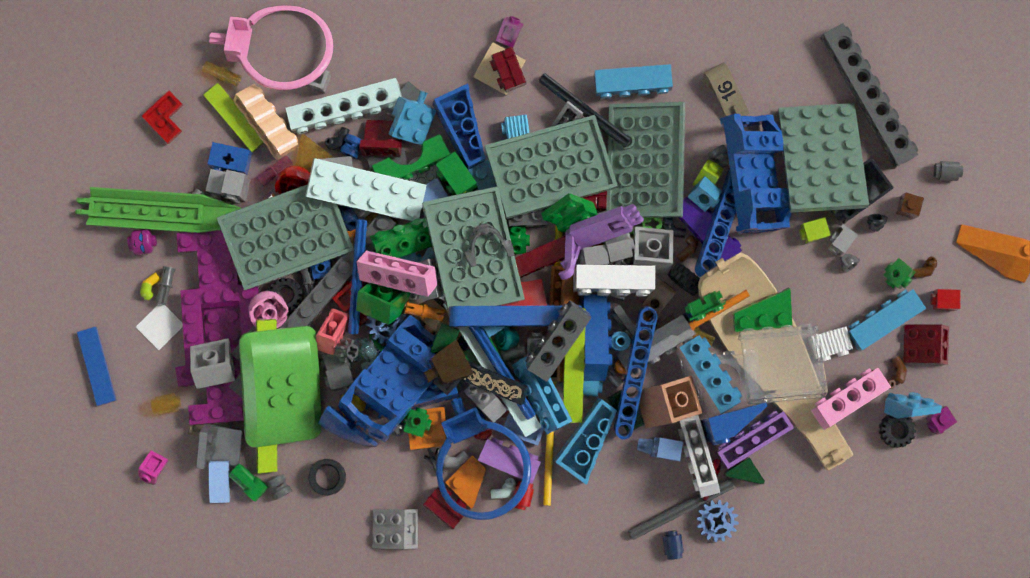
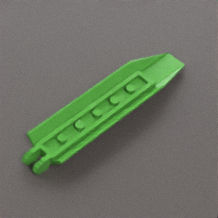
[75,187,241,233]

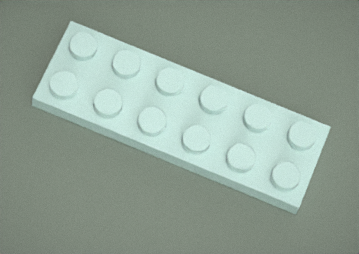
[305,158,427,221]

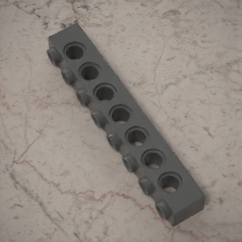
[820,23,918,169]

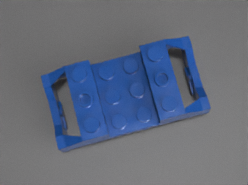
[720,114,791,234]
[338,315,436,442]

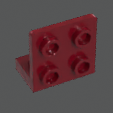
[360,120,402,158]
[903,324,949,365]

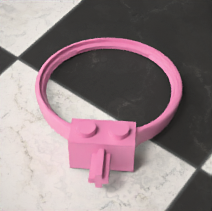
[209,5,333,90]

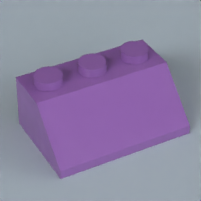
[478,437,541,483]

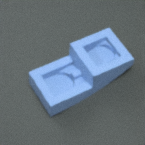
[209,461,230,503]

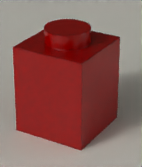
[930,289,961,311]

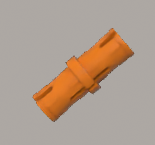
[404,301,445,322]

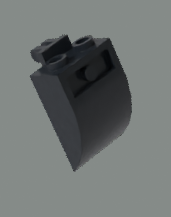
[830,157,894,224]

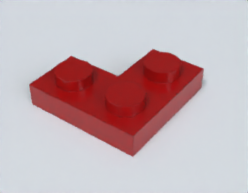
[142,90,183,144]

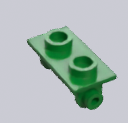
[684,290,726,321]

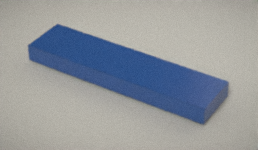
[77,327,117,406]

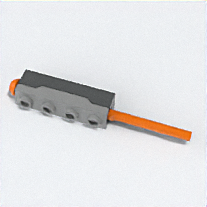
[615,290,750,375]

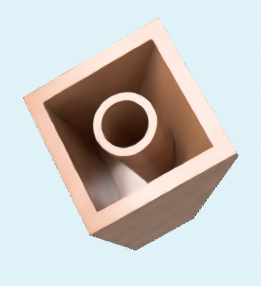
[635,376,702,428]

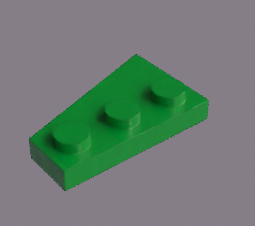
[733,287,793,332]

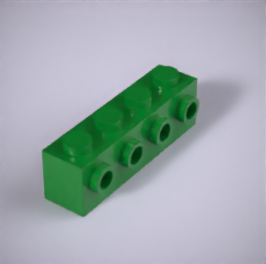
[370,218,432,258]

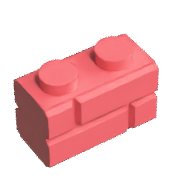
[316,309,349,355]

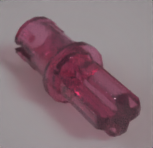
[257,156,293,186]

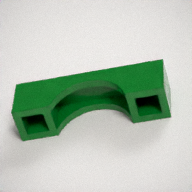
[370,134,450,181]

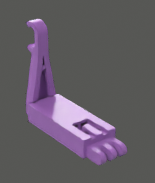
[558,204,644,280]

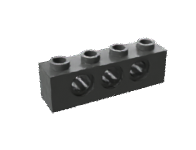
[525,301,591,382]

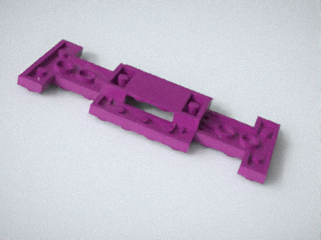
[176,230,259,425]

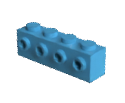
[594,64,673,99]
[848,289,926,351]
[679,335,742,414]
[512,356,572,434]

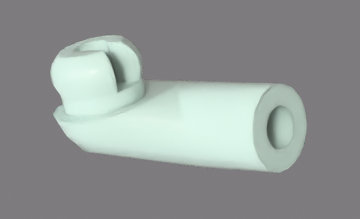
[491,478,517,499]

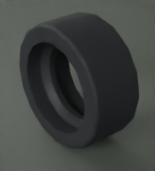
[308,459,346,496]

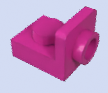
[138,450,168,485]

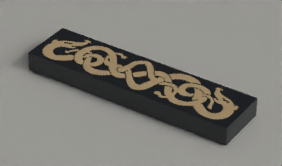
[461,360,528,405]

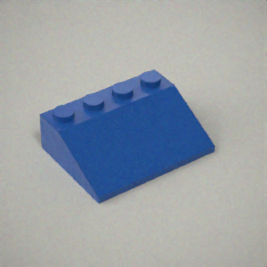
[700,403,767,445]

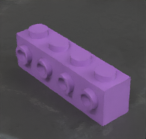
[715,411,794,469]

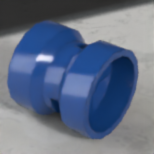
[339,134,362,159]

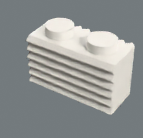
[807,327,853,362]

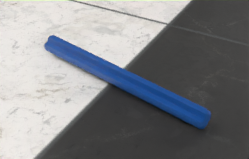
[348,219,367,334]
[469,327,536,420]

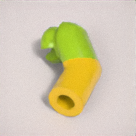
[140,272,161,300]

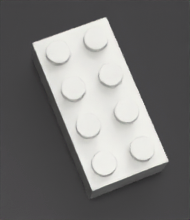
[573,265,655,297]

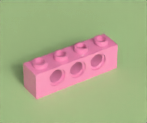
[357,251,437,297]
[811,368,891,430]

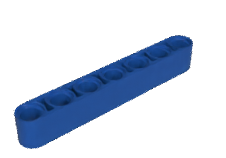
[694,167,736,277]
[449,306,582,327]
[614,306,657,439]

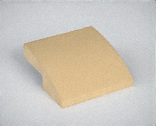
[474,42,526,95]

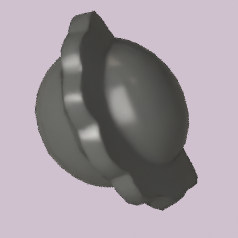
[840,254,860,272]

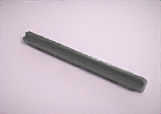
[629,479,735,539]

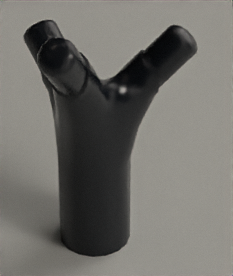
[424,448,444,473]

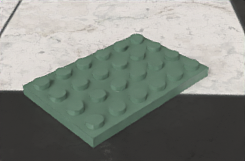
[606,102,685,218]
[778,103,869,213]
[485,115,618,219]
[217,184,354,290]
[422,187,525,316]

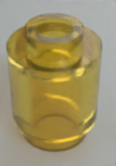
[151,393,181,415]

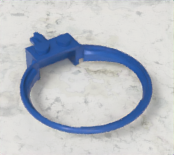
[436,397,531,520]

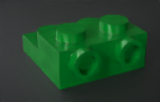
[541,193,598,233]

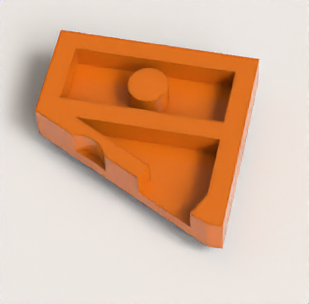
[445,455,486,509]

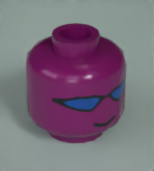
[127,229,157,255]

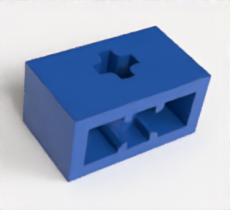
[207,142,252,175]

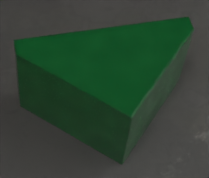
[430,321,459,354]
[724,457,765,485]

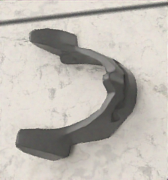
[465,224,514,267]

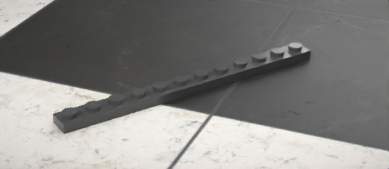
[229,214,396,398]

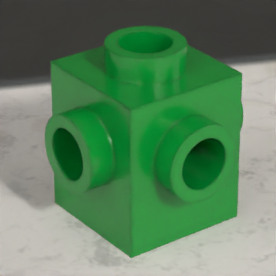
[508,226,530,255]
[883,258,916,289]
[403,407,432,438]

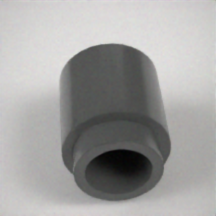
[934,161,963,181]

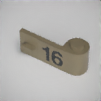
[702,62,750,116]

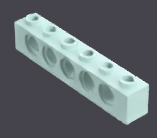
[286,78,402,135]

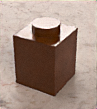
[896,192,924,219]

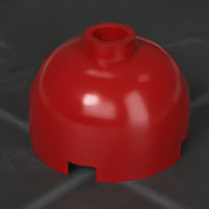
[275,165,310,194]

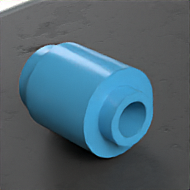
[610,331,630,351]
[583,381,603,397]

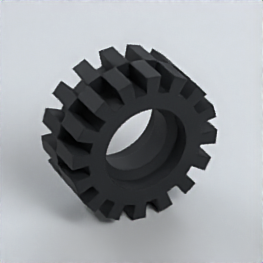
[668,262,700,296]
[268,277,304,313]
[879,415,916,448]

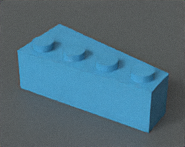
[553,398,617,485]

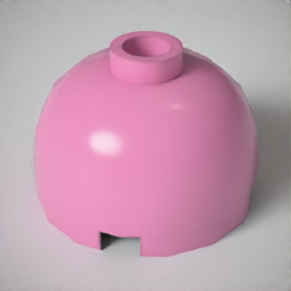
[248,291,288,328]

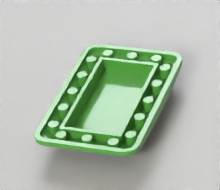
[239,326,321,447]

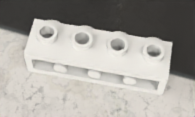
[678,415,720,498]

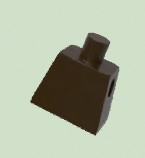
[642,278,676,321]
[423,340,474,385]

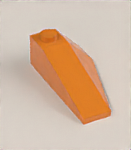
[956,224,1030,283]

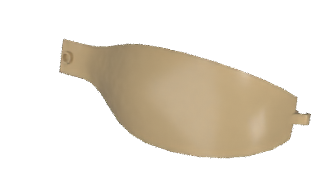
[698,253,853,471]

